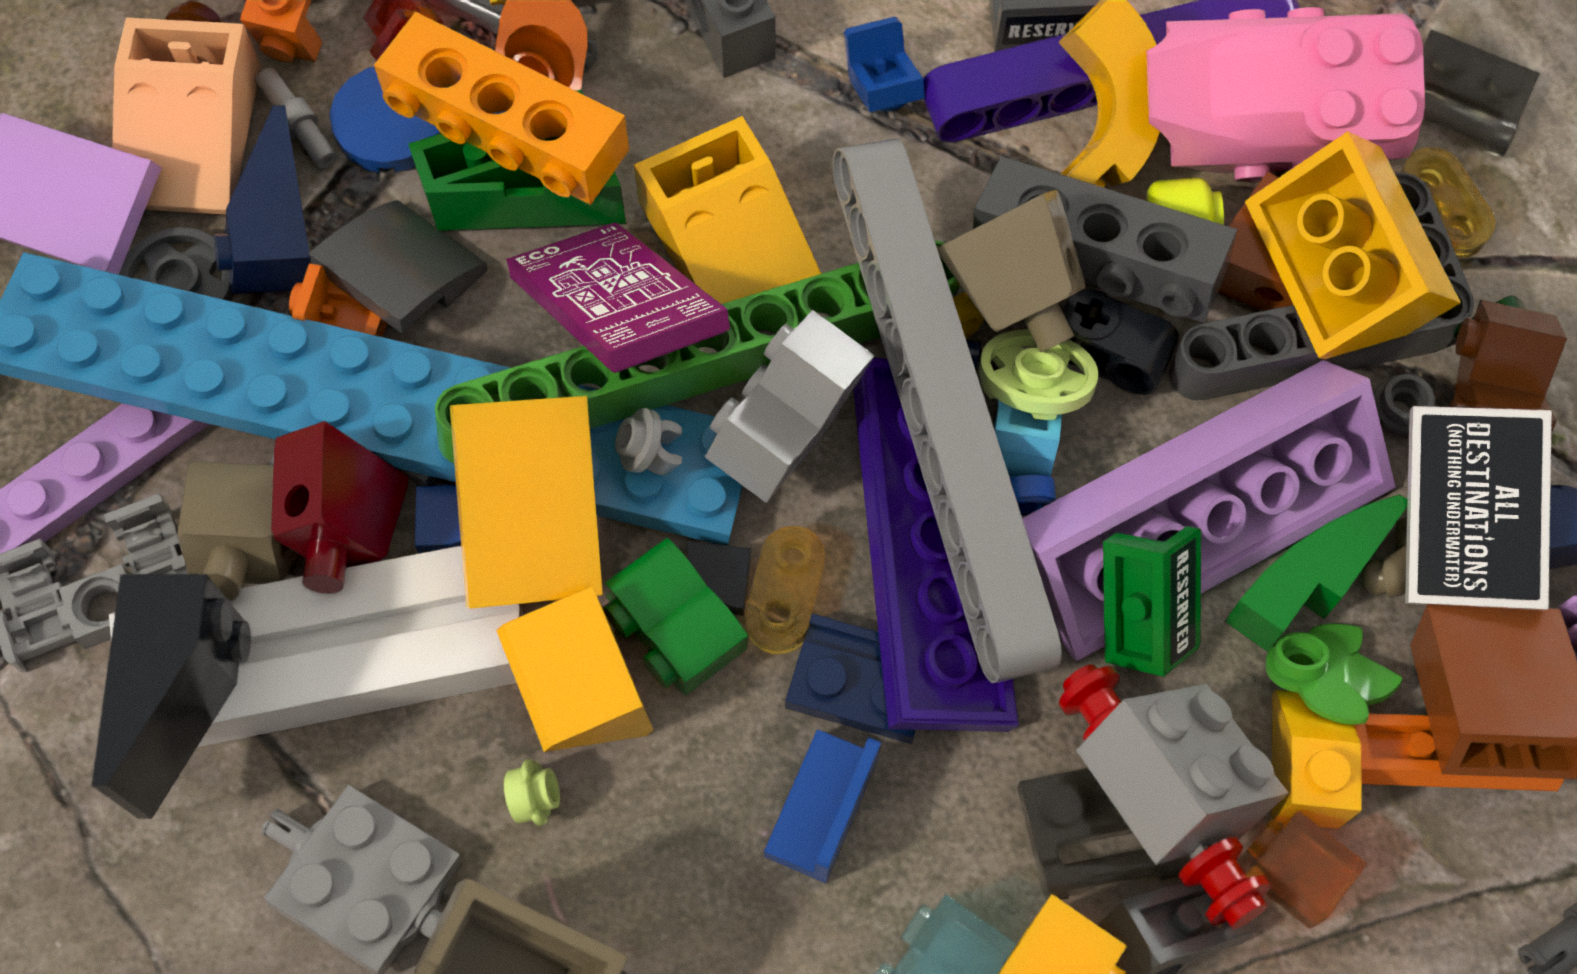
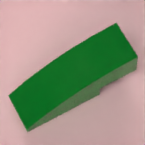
[1224,494,1408,652]

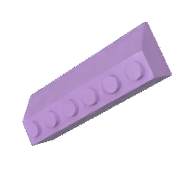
[1022,360,1396,661]

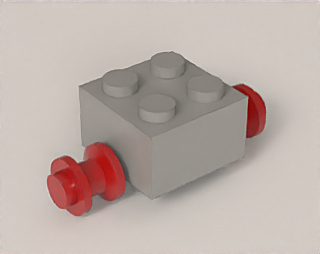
[1058,664,1288,929]

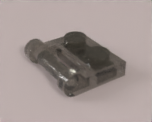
[1423,29,1540,158]
[1017,768,1183,901]

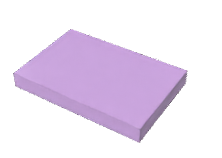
[0,113,162,275]

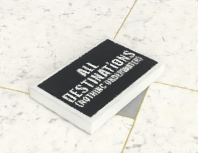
[1405,406,1552,611]

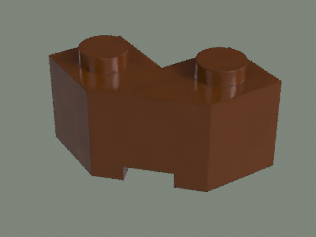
[1449,299,1567,434]

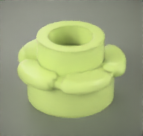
[504,759,560,826]

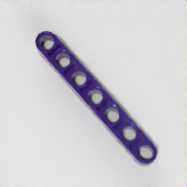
[923,0,1301,143]

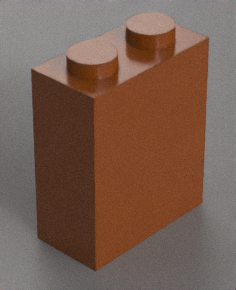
[1410,604,1577,779]

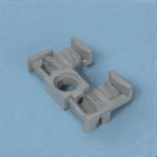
[0,493,188,672]

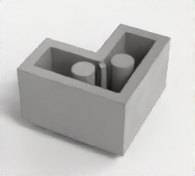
[705,310,875,503]

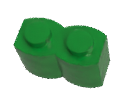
[603,538,748,696]

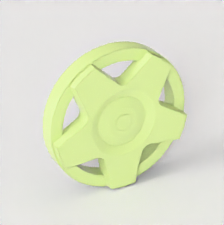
[978,329,1098,420]

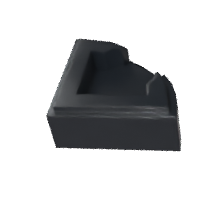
[687,541,752,616]

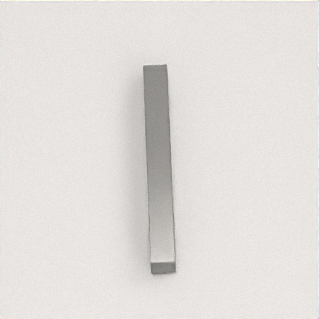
[832,139,1062,683]

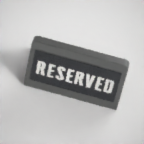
[989,0,1100,52]

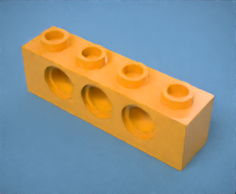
[374,12,630,205]

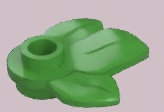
[1265,623,1402,725]

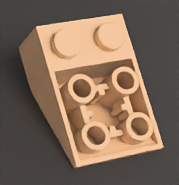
[112,18,261,214]

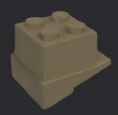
[413,878,628,974]

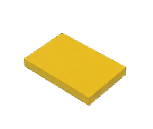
[450,396,603,609]

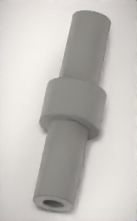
[255,68,338,169]

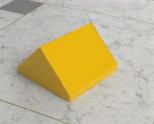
[496,586,654,752]

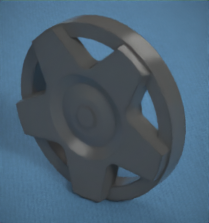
[119,227,234,301]

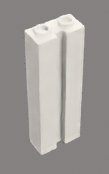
[109,546,524,747]

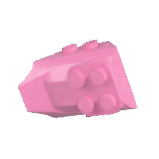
[1146,7,1425,182]

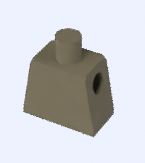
[937,189,1085,352]
[178,461,299,601]

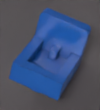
[844,17,925,113]

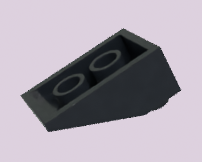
[91,574,251,819]

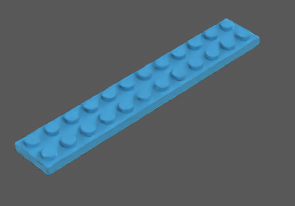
[0,252,743,545]

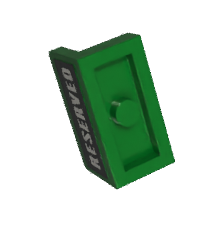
[1103,526,1201,677]

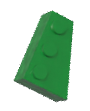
[408,89,626,231]

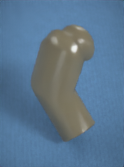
[1362,517,1407,598]

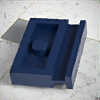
[785,614,916,745]

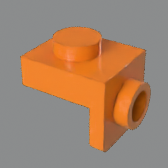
[240,0,322,62]
[289,263,387,337]

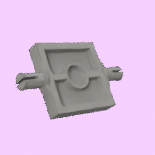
[261,785,462,974]

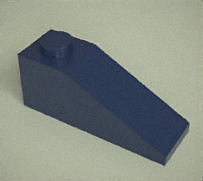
[214,105,310,294]

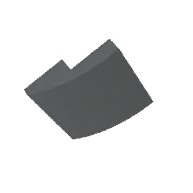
[308,200,487,334]

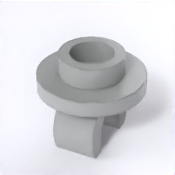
[615,408,682,475]

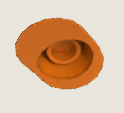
[494,0,588,91]

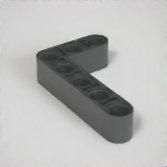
[1169,172,1474,400]

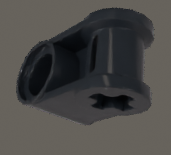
[1063,289,1180,395]

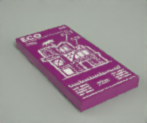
[507,222,730,373]

